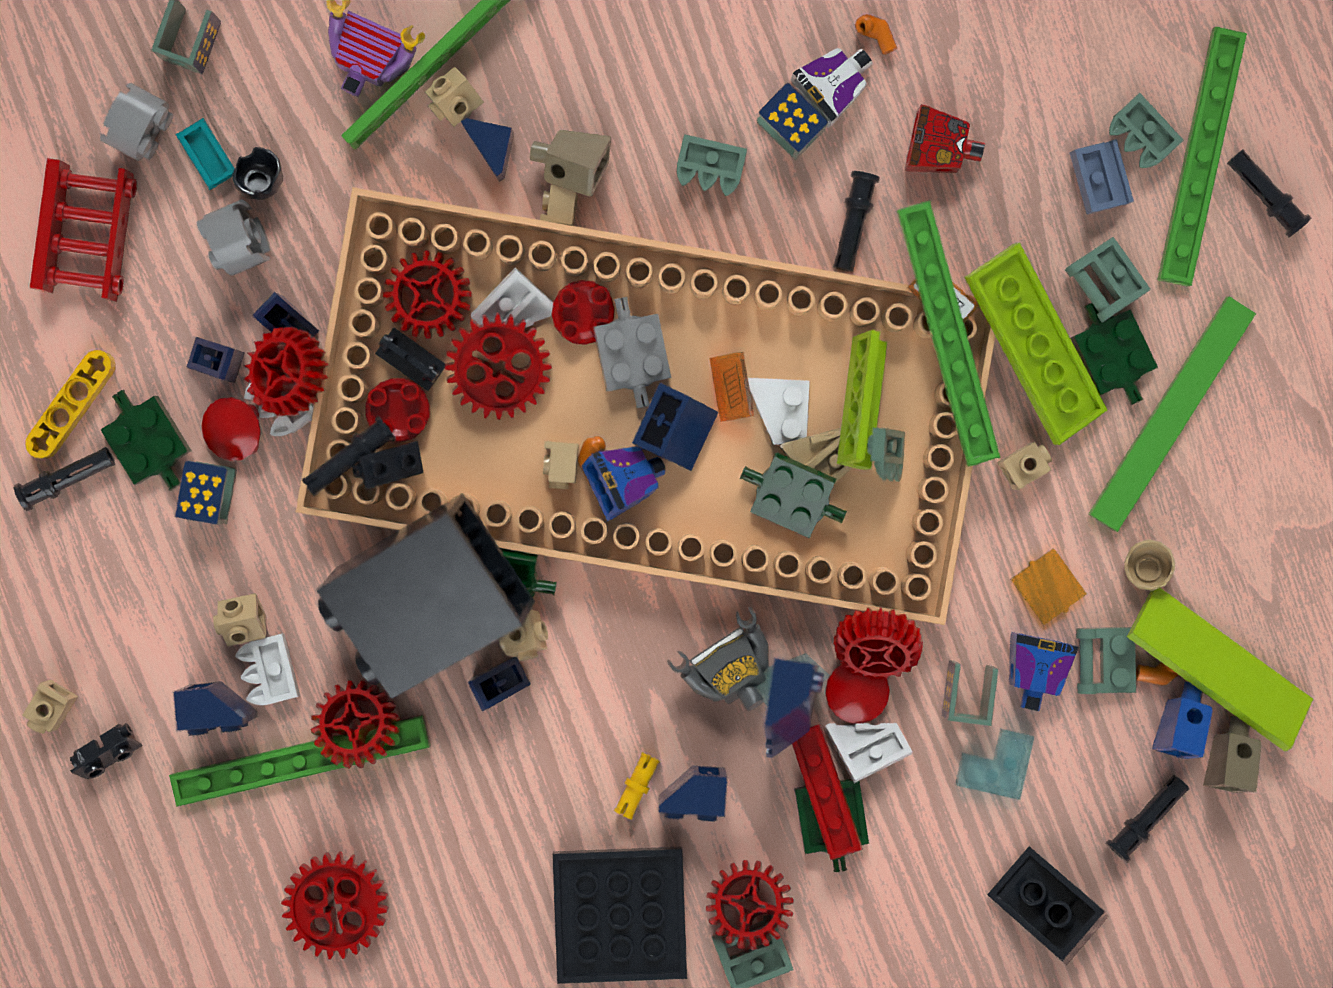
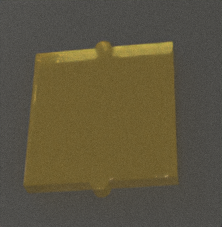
[1010,548,1087,625]

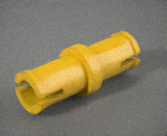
[614,752,660,820]

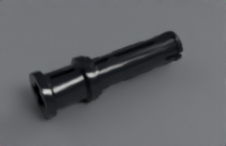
[1227,149,1312,238]
[833,171,880,272]
[301,416,397,496]
[13,447,115,511]
[1106,775,1190,863]

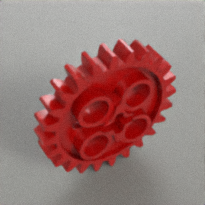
[445,312,552,420]
[281,851,389,960]

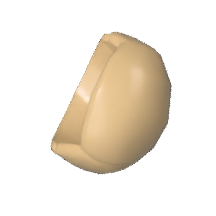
[1124,539,1176,591]

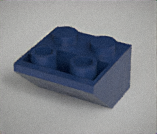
[632,383,719,471]
[173,681,257,736]
[658,765,727,821]

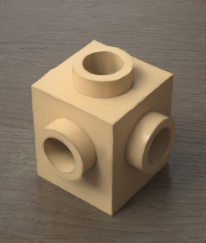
[425,67,484,127]
[213,593,266,646]
[499,610,548,661]

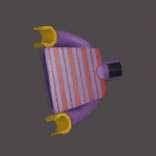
[326,0,425,97]

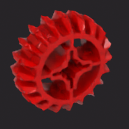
[383,250,472,339]
[244,327,330,417]
[833,607,923,679]
[311,680,400,769]
[706,860,794,950]

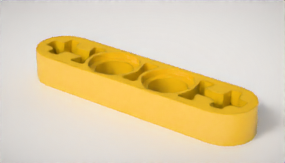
[25,350,116,458]

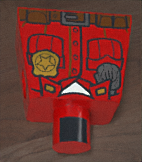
[904,104,985,173]

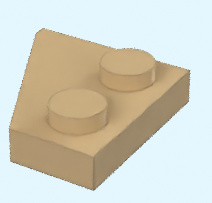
[779,428,853,483]

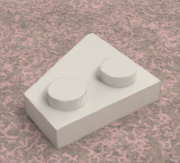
[470,267,553,339]
[746,378,809,445]
[825,723,913,783]

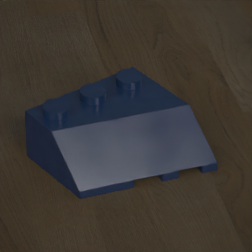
[764,658,824,758]

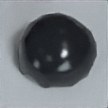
[232,147,283,200]

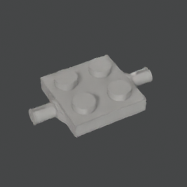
[593,296,671,408]

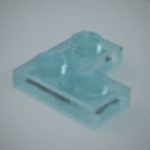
[955,728,1034,800]

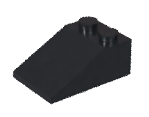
[987,846,1109,966]

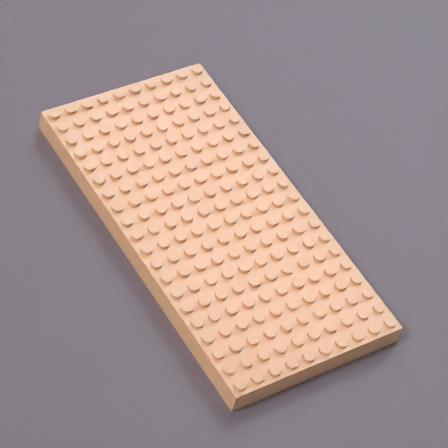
[296,187,995,625]

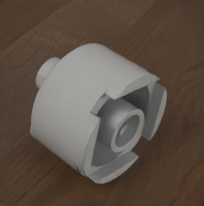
[100,83,173,161]
[197,200,270,276]

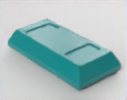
[176,118,235,190]

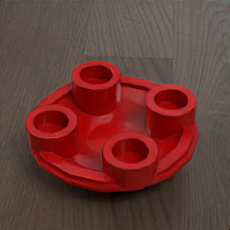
[551,280,615,345]
[365,378,430,442]
[201,397,261,461]
[825,664,890,723]

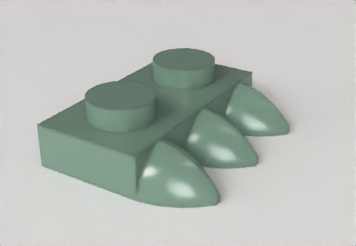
[1109,93,1184,168]
[677,134,747,196]
[867,428,905,482]

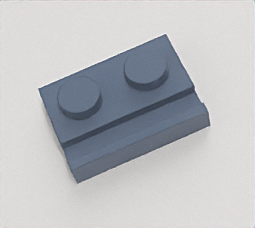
[1070,139,1134,215]

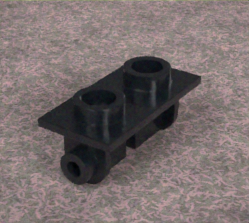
[375,327,445,391]
[352,441,424,489]
[70,723,142,779]

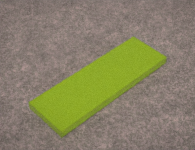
[964,243,1108,445]
[1127,588,1313,752]

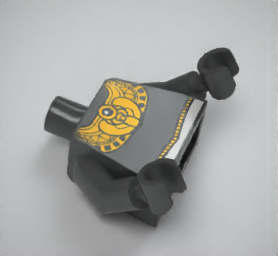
[668,607,769,711]

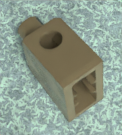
[530,130,611,197]
[1203,716,1261,793]

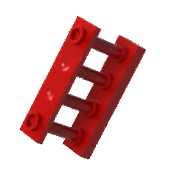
[29,158,137,302]

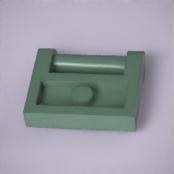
[1065,237,1151,323]
[1076,627,1136,694]
[712,914,794,988]

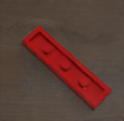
[792,724,863,860]

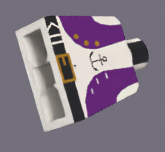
[791,48,873,128]

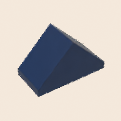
[461,118,514,182]
[252,292,319,338]
[186,337,245,383]
[468,657,531,712]

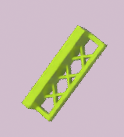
[837,330,887,470]

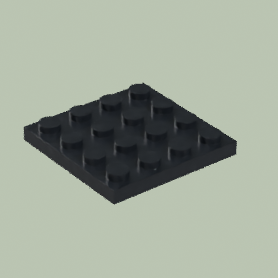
[552,847,687,984]

